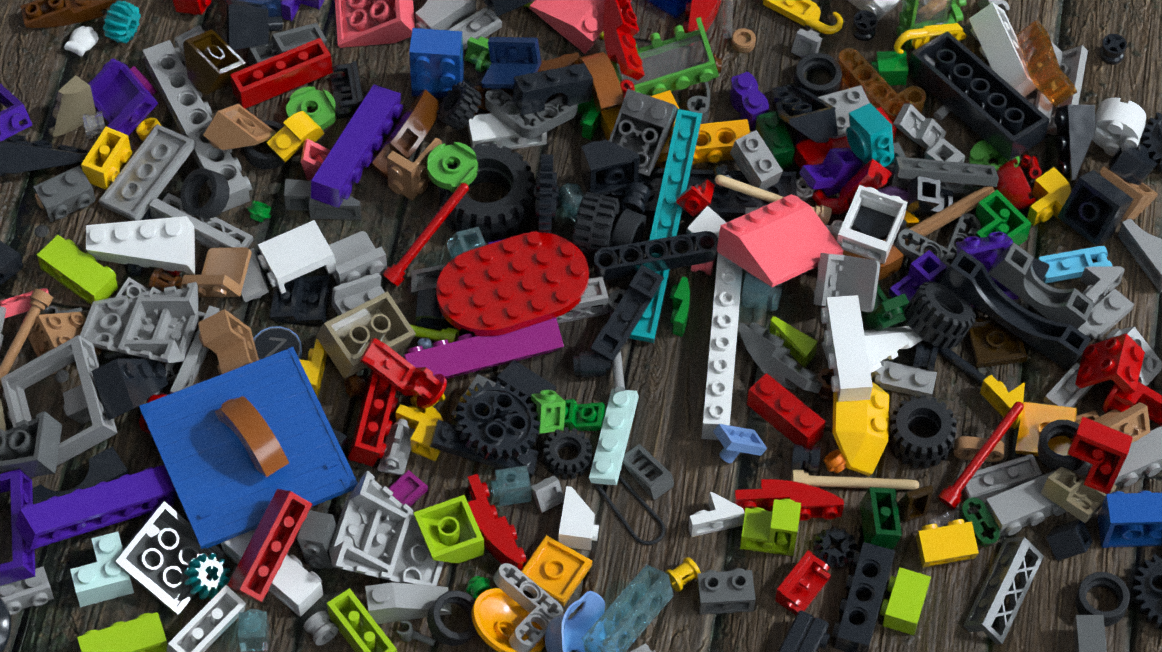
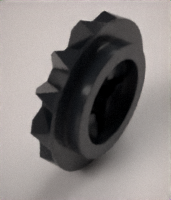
[813,526,857,567]

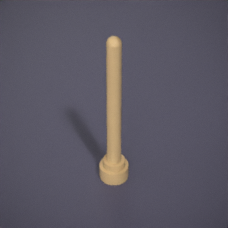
[715,175,832,225]
[791,470,919,490]

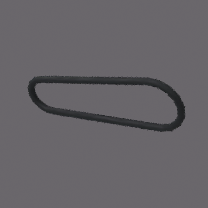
[594,475,665,545]

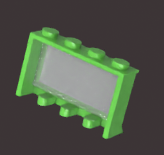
[896,0,966,49]
[611,17,719,96]

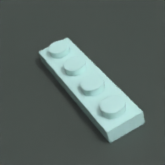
[589,389,639,485]

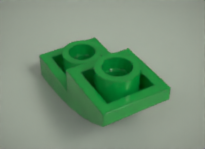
[670,276,690,337]
[564,399,606,431]

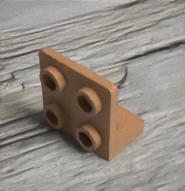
[27,312,102,375]
[1093,402,1151,443]

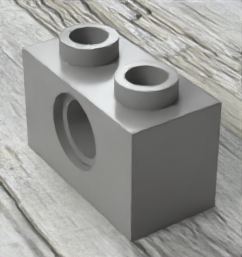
[730,130,783,190]

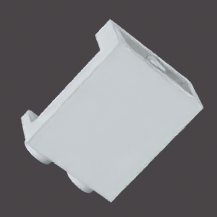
[257,220,337,294]

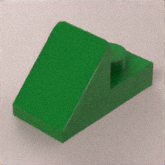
[577,96,608,140]

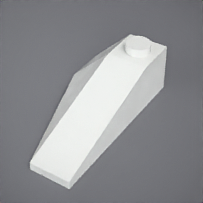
[822,326,923,373]

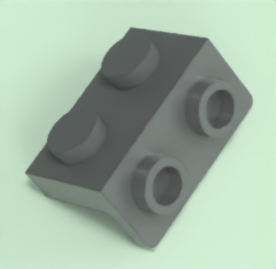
[33,166,95,222]

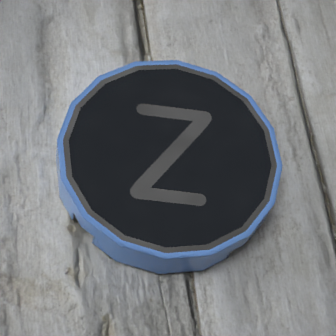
[253,326,302,360]

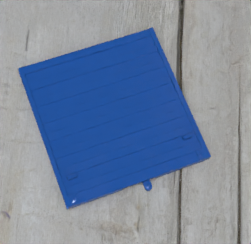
[139,347,358,549]

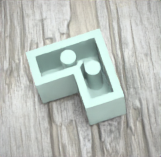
[70,532,134,607]

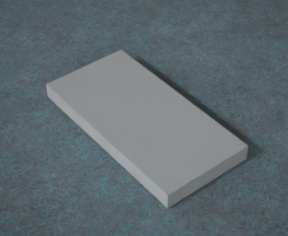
[98,124,197,221]

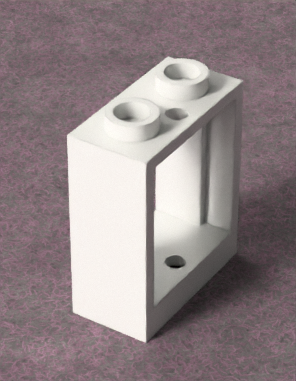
[837,185,908,264]

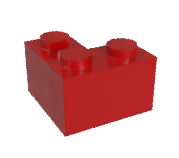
[1067,416,1133,494]

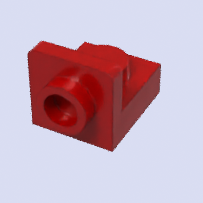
[676,179,715,217]

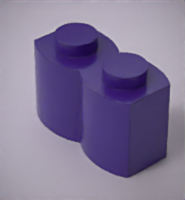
[730,72,769,132]

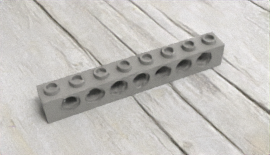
[142,40,252,212]

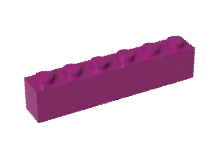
[403,318,564,379]

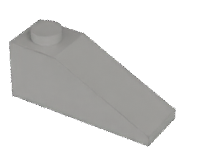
[365,582,452,624]

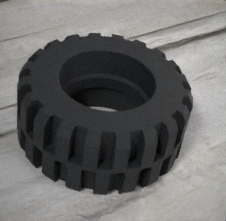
[438,143,535,242]

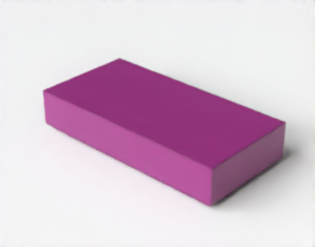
[388,470,428,507]

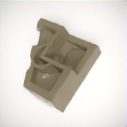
[48,75,97,137]
[1041,467,1117,523]

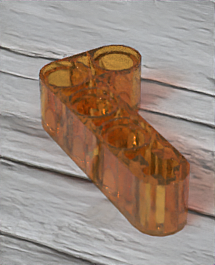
[1016,20,1077,107]
[838,48,926,130]

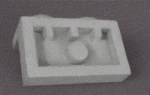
[332,273,385,315]
[0,566,54,615]

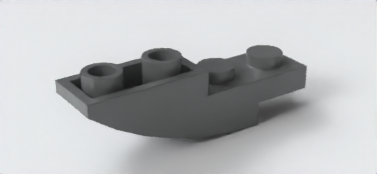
[738,322,823,393]

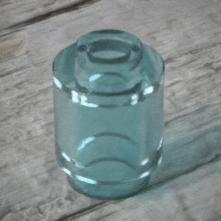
[559,183,584,222]

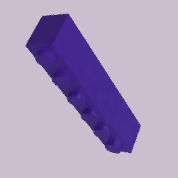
[311,84,403,208]
[15,465,177,550]

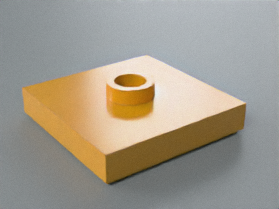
[1015,402,1077,456]
[521,535,592,606]

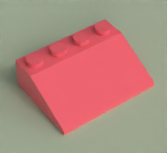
[335,0,415,48]
[529,0,632,54]
[717,194,844,287]

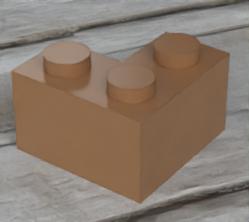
[198,309,259,375]

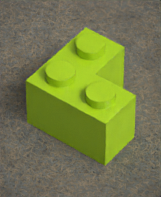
[740,499,801,556]

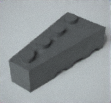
[0,411,62,478]

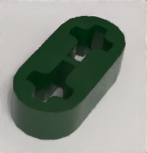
[959,497,1000,547]

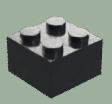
[1057,170,1133,246]

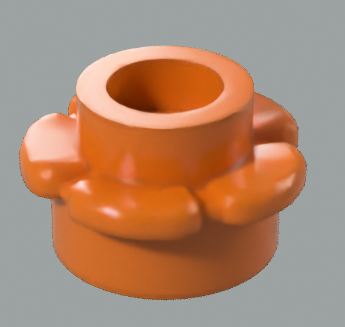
[824,449,847,473]

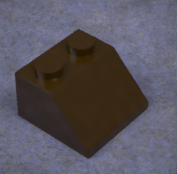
[183,29,246,95]

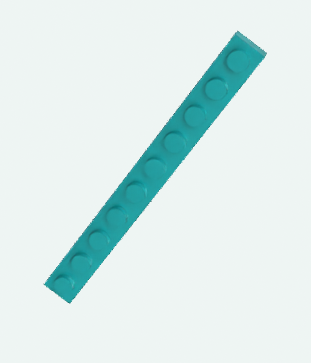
[629,109,702,343]

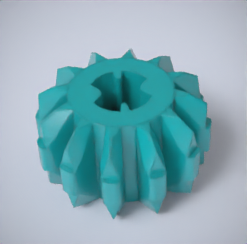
[103,0,141,43]
[184,553,231,600]

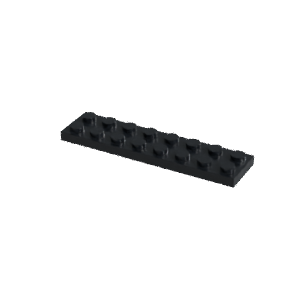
[604,168,797,218]

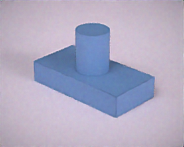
[713,424,767,463]

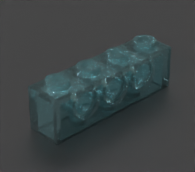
[581,565,674,652]

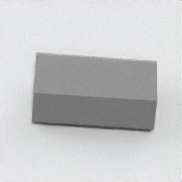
[1025,41,1088,135]

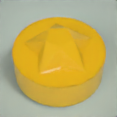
[136,118,161,141]

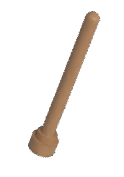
[0,288,53,388]

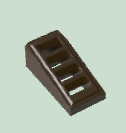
[897,485,934,522]

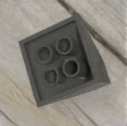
[114,502,225,616]

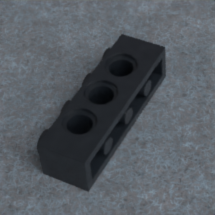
[832,542,895,652]

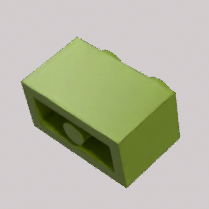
[880,567,931,635]

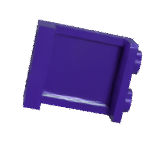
[87,59,158,136]
[956,232,1019,308]

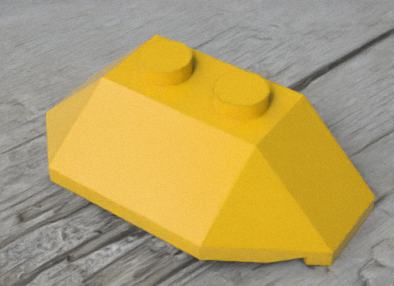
[832,382,889,476]

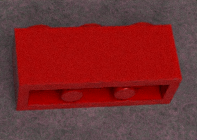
[747,373,826,449]

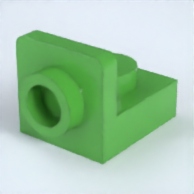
[531,390,566,434]

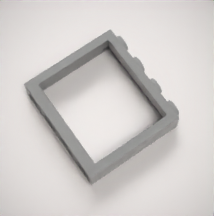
[1,335,117,466]

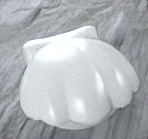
[64,26,98,56]

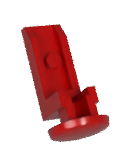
[360,338,447,409]
[1102,382,1162,426]

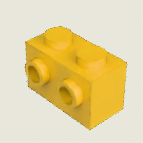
[81,127,132,190]
[916,519,979,568]

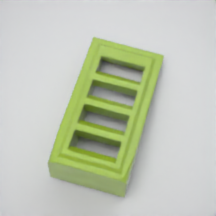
[769,316,817,368]

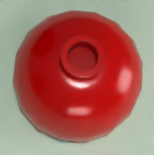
[993,158,1036,210]

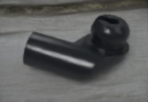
[713,164,732,189]

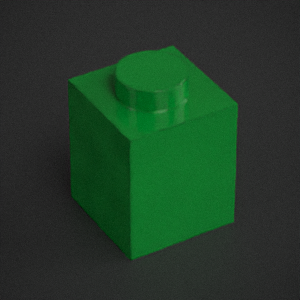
[871,51,908,86]

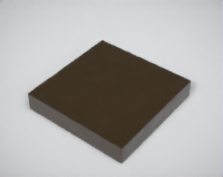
[966,317,1027,369]

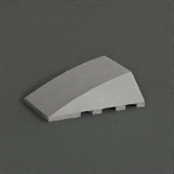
[80,282,199,363]
[329,471,444,586]

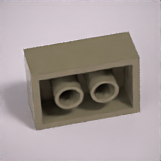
[316,291,416,379]

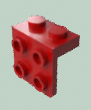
[1075,333,1145,395]

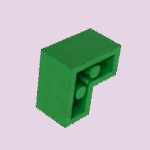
[975,190,1031,246]

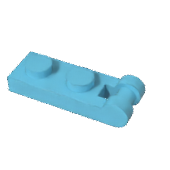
[1038,246,1112,283]

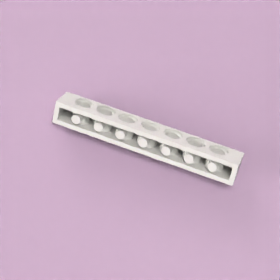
[701,253,742,440]

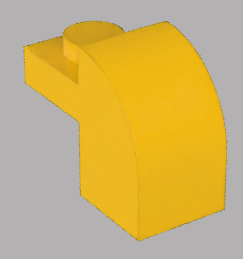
[267,111,325,162]
[1027,167,1071,226]
[396,404,443,461]

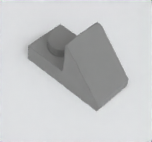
[1081,266,1125,307]

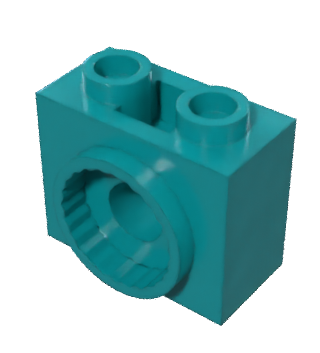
[846,103,895,167]

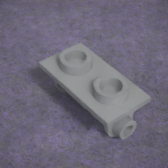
[378,419,415,476]

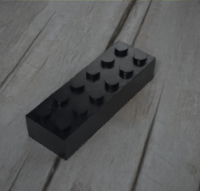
[908,31,1050,161]

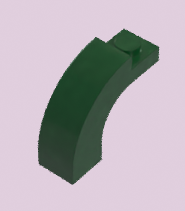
[861,284,909,331]

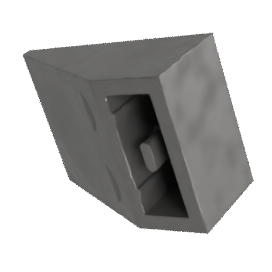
[609,89,678,176]

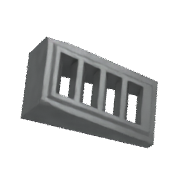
[622,444,674,500]

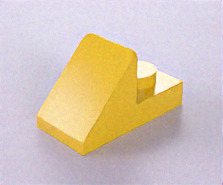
[299,339,328,398]
[980,375,1025,429]

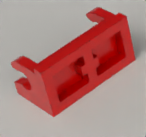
[837,158,892,208]
[775,550,831,615]

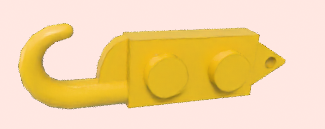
[763,0,843,34]
[894,23,967,54]

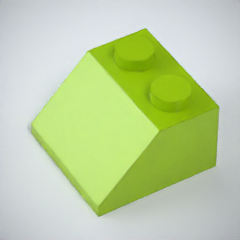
[413,495,484,563]

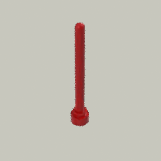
[383,183,469,287]
[937,401,1024,510]

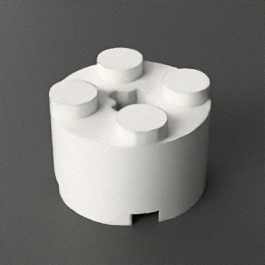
[1092,98,1146,156]

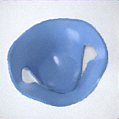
[545,591,614,652]

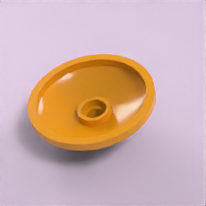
[472,588,545,652]

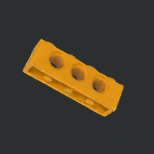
[654,119,750,168]

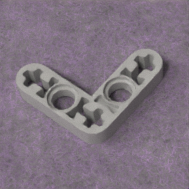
[493,563,563,652]

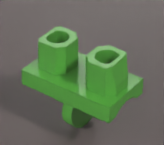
[464,37,491,72]

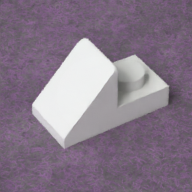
[689,492,745,537]

